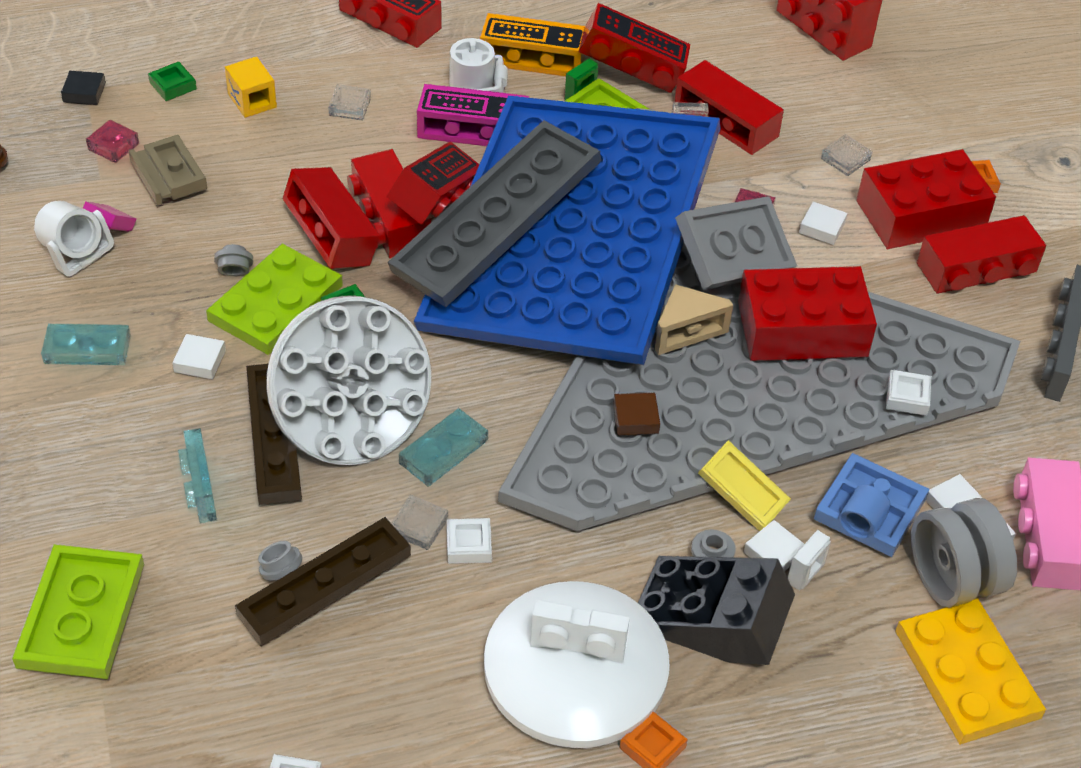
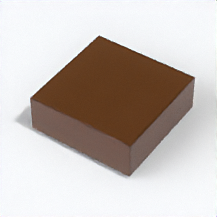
[613,392,660,435]

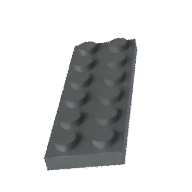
[388,120,602,307]

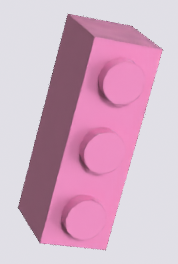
[1013,457,1081,590]

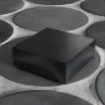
[61,71,106,105]

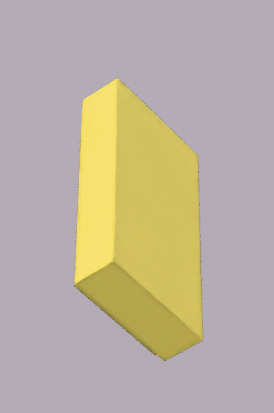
[698,440,791,531]

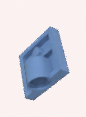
[814,453,930,557]

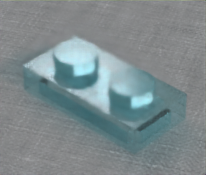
[41,324,131,365]
[399,408,488,487]
[178,428,217,524]

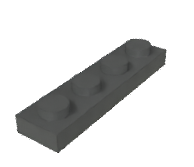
[1041,264,1081,402]

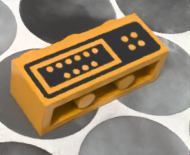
[480,13,585,76]

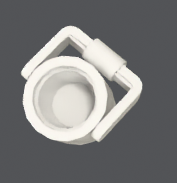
[449,38,508,93]
[34,201,114,277]

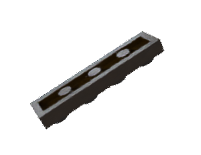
[246,363,302,505]
[235,517,411,646]

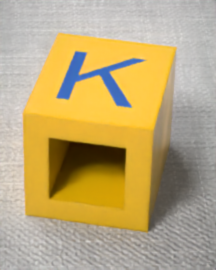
[224,56,277,118]

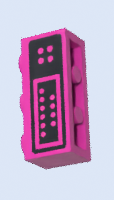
[417,84,529,146]

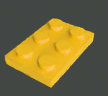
[895,598,1046,745]

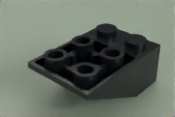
[638,556,795,665]

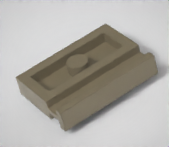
[128,135,207,205]

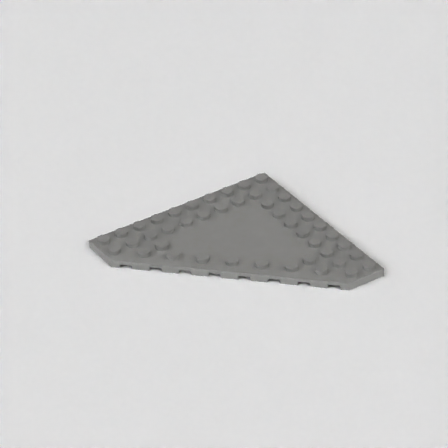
[498,242,1021,531]

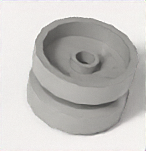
[911,498,1017,608]

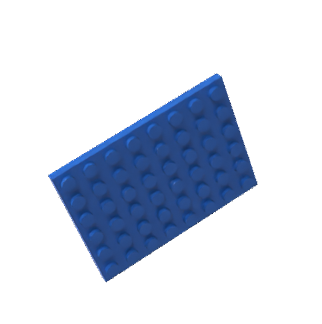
[414,95,721,365]

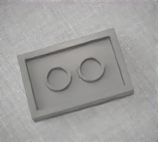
[675,196,797,290]

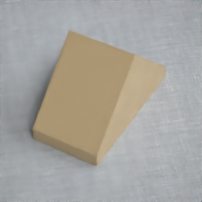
[655,284,733,355]

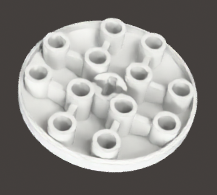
[267,296,431,465]
[484,581,670,749]

